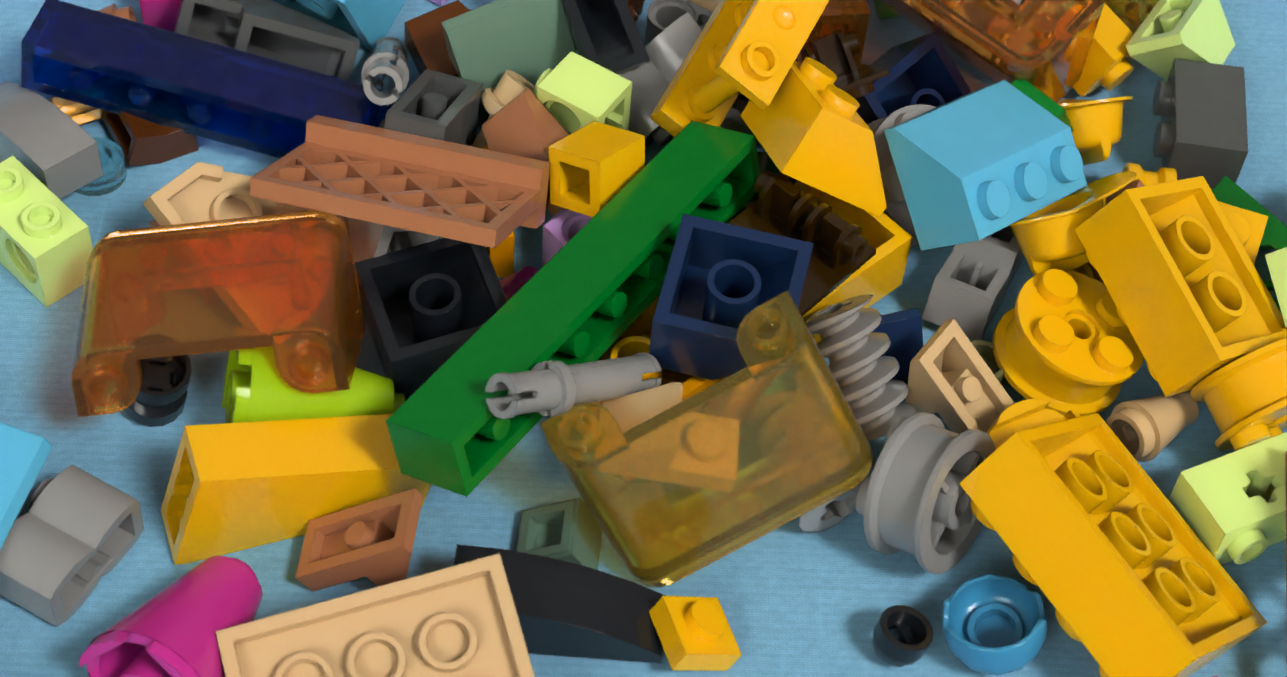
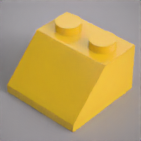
[740,57,887,217]

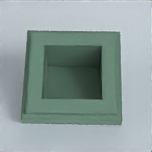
[516,498,603,570]

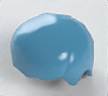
[942,573,1048,676]

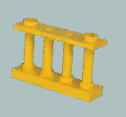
[649,0,829,137]

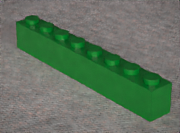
[386,121,761,497]

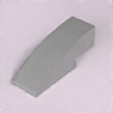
[0,81,103,199]
[922,226,1024,340]

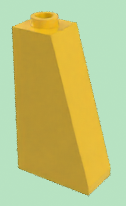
[160,414,432,565]

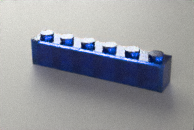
[21,0,395,158]

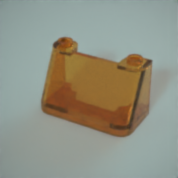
[881,0,1105,102]
[72,210,365,417]

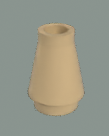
[1106,391,1199,462]

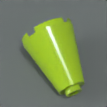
[221,330,405,423]

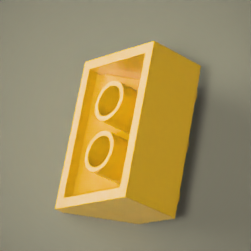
[1075,176,1287,397]

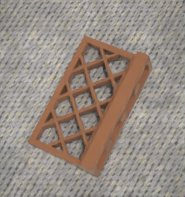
[250,115,550,248]

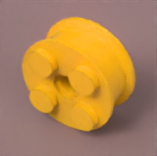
[992,269,1145,416]
[1190,337,1287,451]

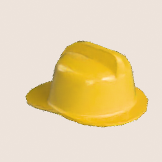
[1053,96,1133,165]
[1009,171,1136,275]

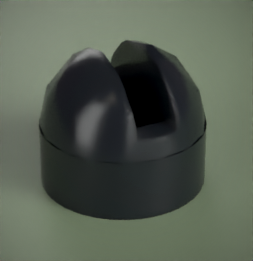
[872,605,933,667]

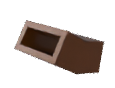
[102,77,199,166]

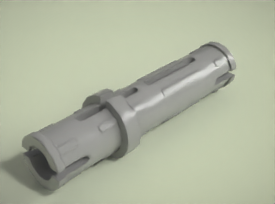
[361,36,410,106]
[485,352,662,419]

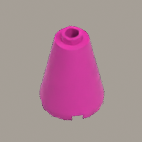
[79,556,263,677]

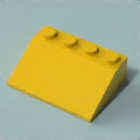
[959,413,1268,677]

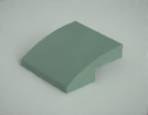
[441,0,576,126]

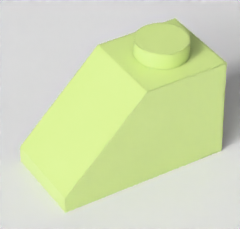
[1126,0,1236,81]

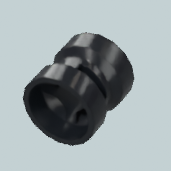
[120,338,192,427]

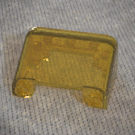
[540,290,873,588]

